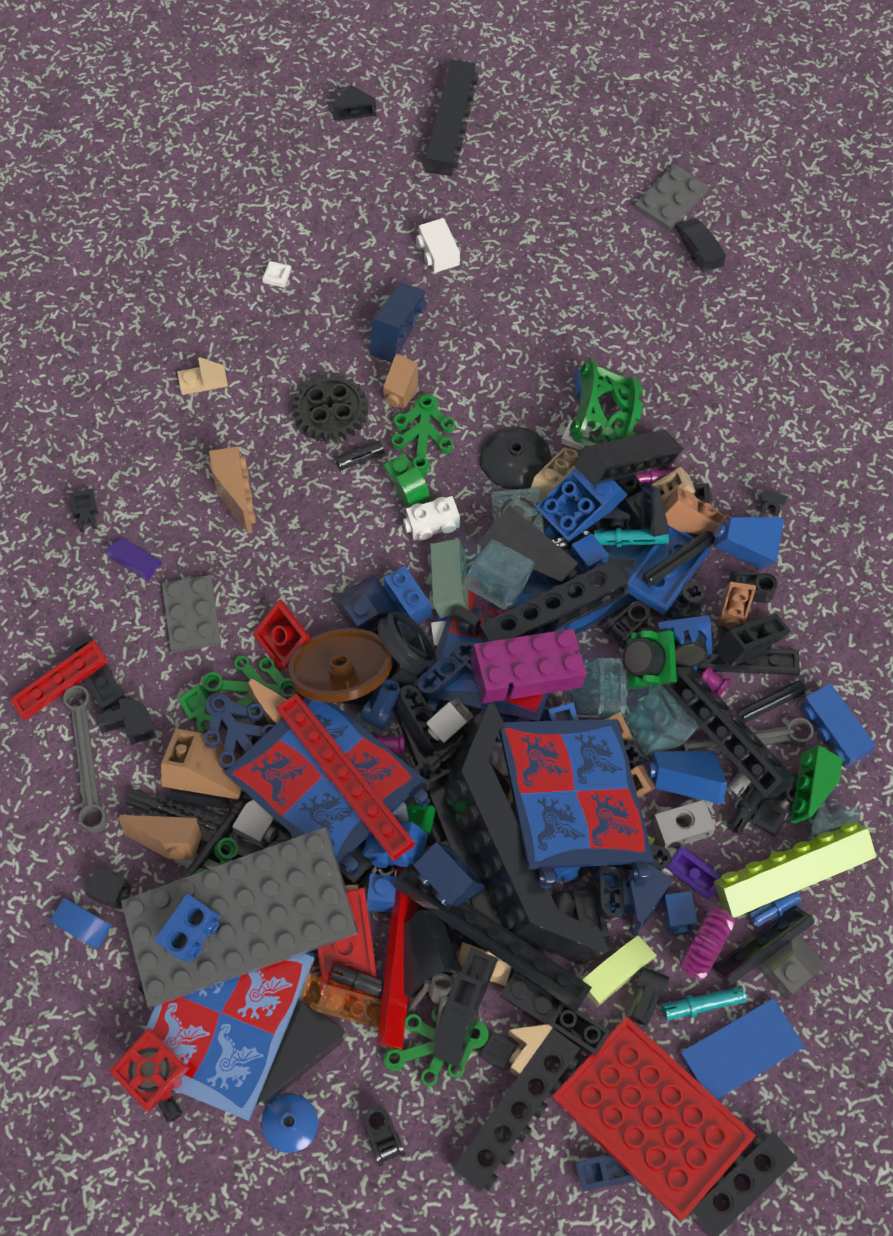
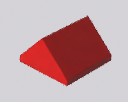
[253,600,311,671]

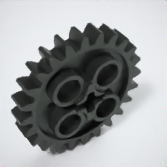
[292,373,368,444]

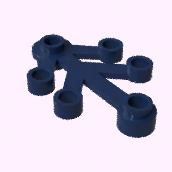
[204,693,274,769]

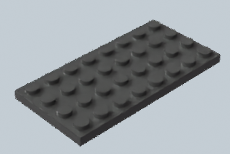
[121,827,359,1008]

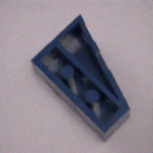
[369,282,427,363]

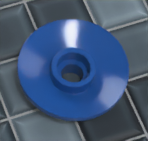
[262,1094,318,1153]

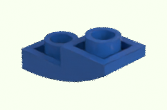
[50,898,112,949]

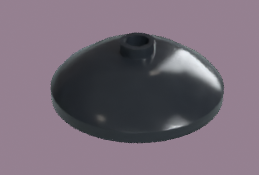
[480,426,551,490]

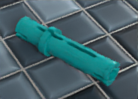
[594,528,669,547]
[662,985,746,1021]

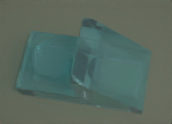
[806,802,860,842]

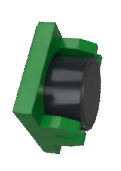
[622,630,677,690]

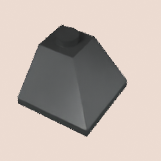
[757,935,826,1000]

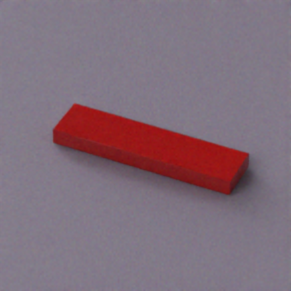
[10,640,109,720]

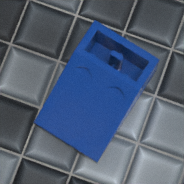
[536,468,627,541]

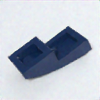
[575,1155,636,1192]

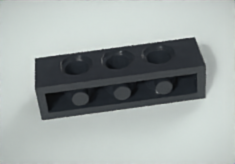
[689,1131,798,1236]

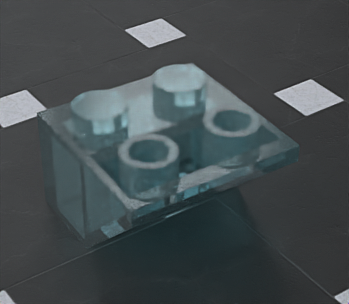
[462,539,536,610]
[572,658,626,717]
[625,684,698,756]

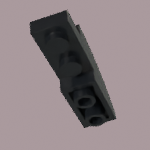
[432,948,498,1067]
[500,972,611,1056]

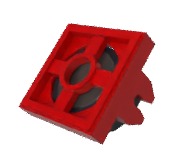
[109,1028,189,1112]

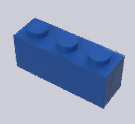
[801,683,876,768]

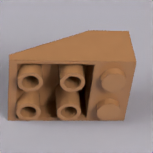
[209,447,256,533]
[161,729,242,800]

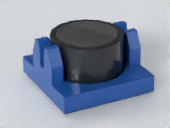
[658,615,713,671]

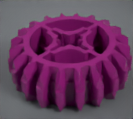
[680,907,735,980]

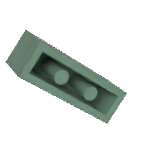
[428,538,469,618]

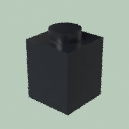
[85,868,131,910]

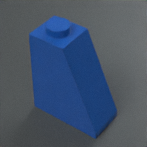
[714,517,784,569]
[648,751,727,804]

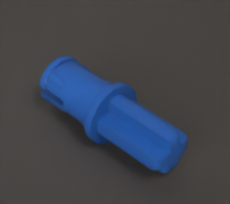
[749,891,802,927]

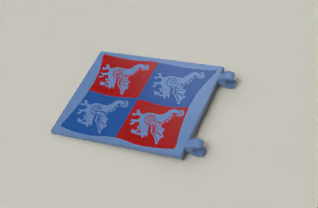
[144,953,315,1121]

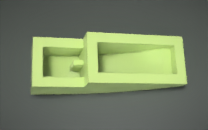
[582,935,657,1007]

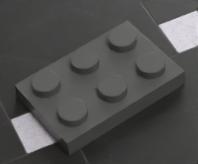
[634,164,710,232]
[162,575,222,653]

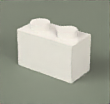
[416,218,460,273]

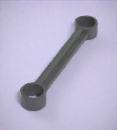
[63,685,108,834]
[660,718,814,753]

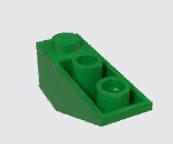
[791,746,843,823]

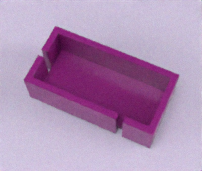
[470,629,587,704]

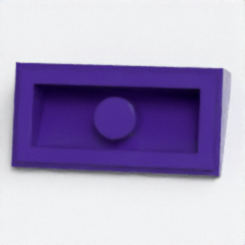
[106,538,162,581]
[666,844,723,900]

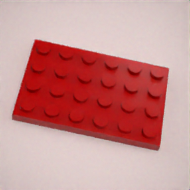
[551,1017,756,1223]

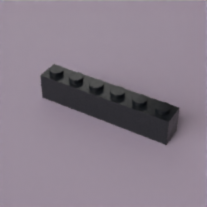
[426,59,479,176]
[574,429,684,486]

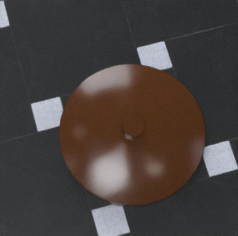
[288,628,392,703]

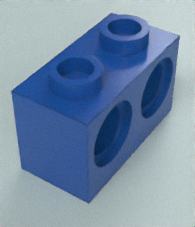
[384,566,431,624]
[154,893,221,963]

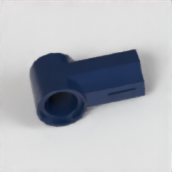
[360,679,401,731]

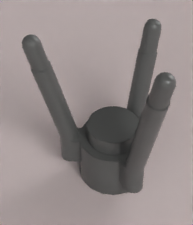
[406,974,454,1039]

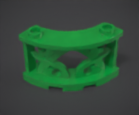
[569,357,643,446]

